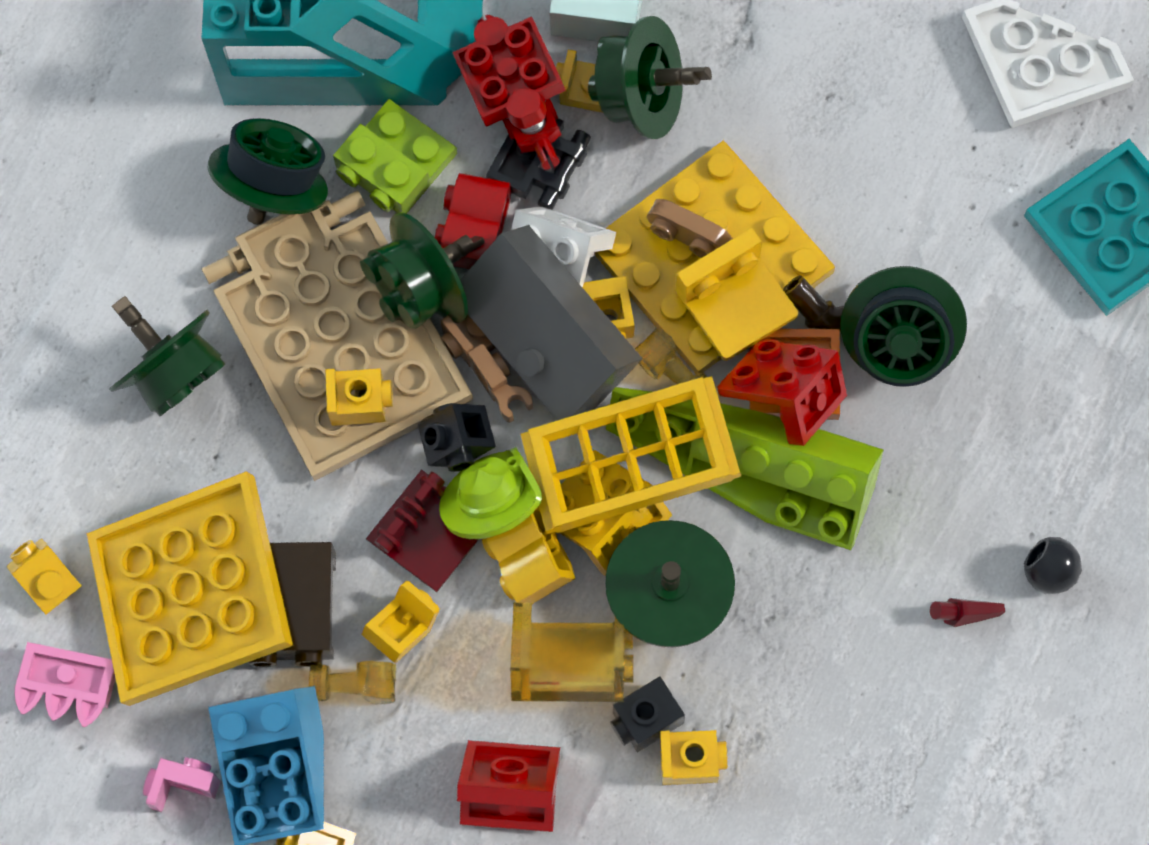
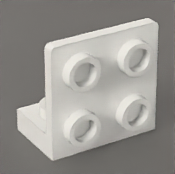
[511,206,616,287]

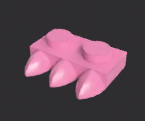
[15,642,116,727]

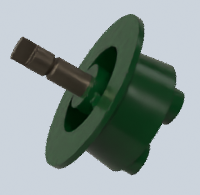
[588,16,712,139]
[360,212,485,329]
[109,296,226,417]

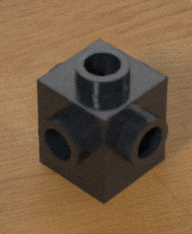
[418,403,496,472]

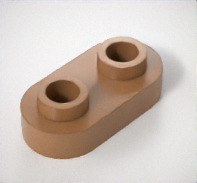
[647,199,733,258]

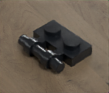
[486,119,591,210]

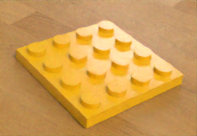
[594,140,835,377]
[86,471,293,706]

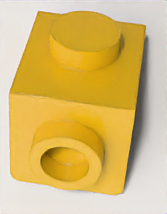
[6,538,81,615]
[361,580,440,664]

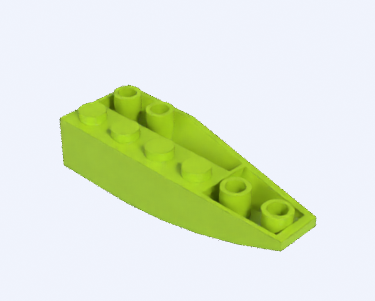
[605,387,884,550]

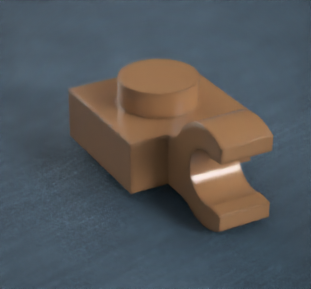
[468,343,533,423]

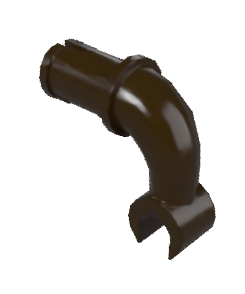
[783,275,861,332]

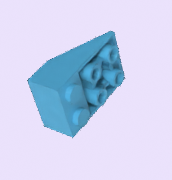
[208,686,324,845]

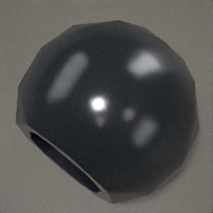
[1024,537,1082,594]

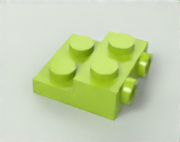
[333,99,457,214]

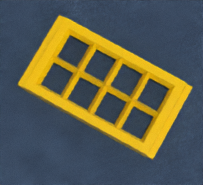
[521,376,741,534]

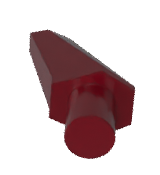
[930,598,1005,627]

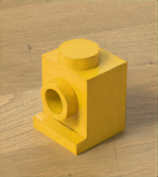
[582,276,635,338]
[325,368,393,426]
[660,730,728,785]

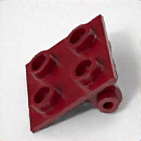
[366,469,479,593]

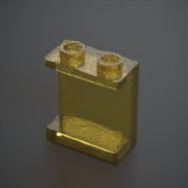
[510,602,633,702]

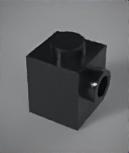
[610,676,685,753]

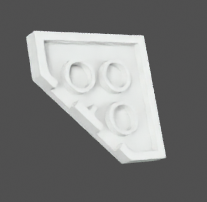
[962,0,1134,129]

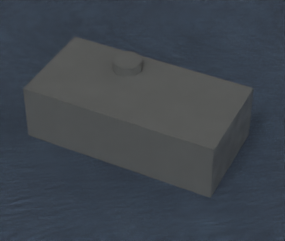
[461,225,643,420]

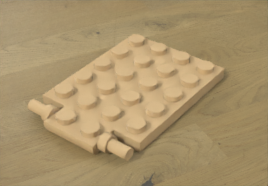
[202,190,473,481]

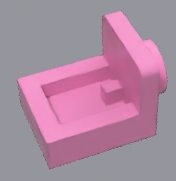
[143,757,221,812]

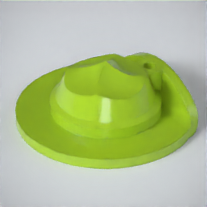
[439,446,542,539]

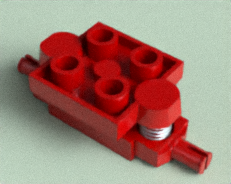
[452,15,566,170]

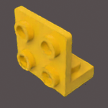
[676,227,798,361]
[560,450,672,576]

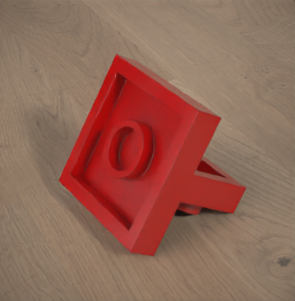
[457,740,560,832]

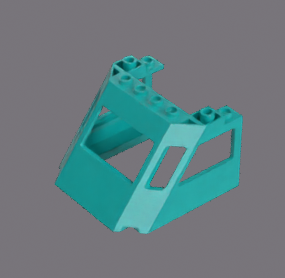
[201,0,483,106]

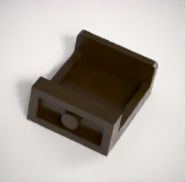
[249,542,336,667]

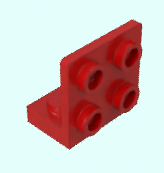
[717,339,847,446]

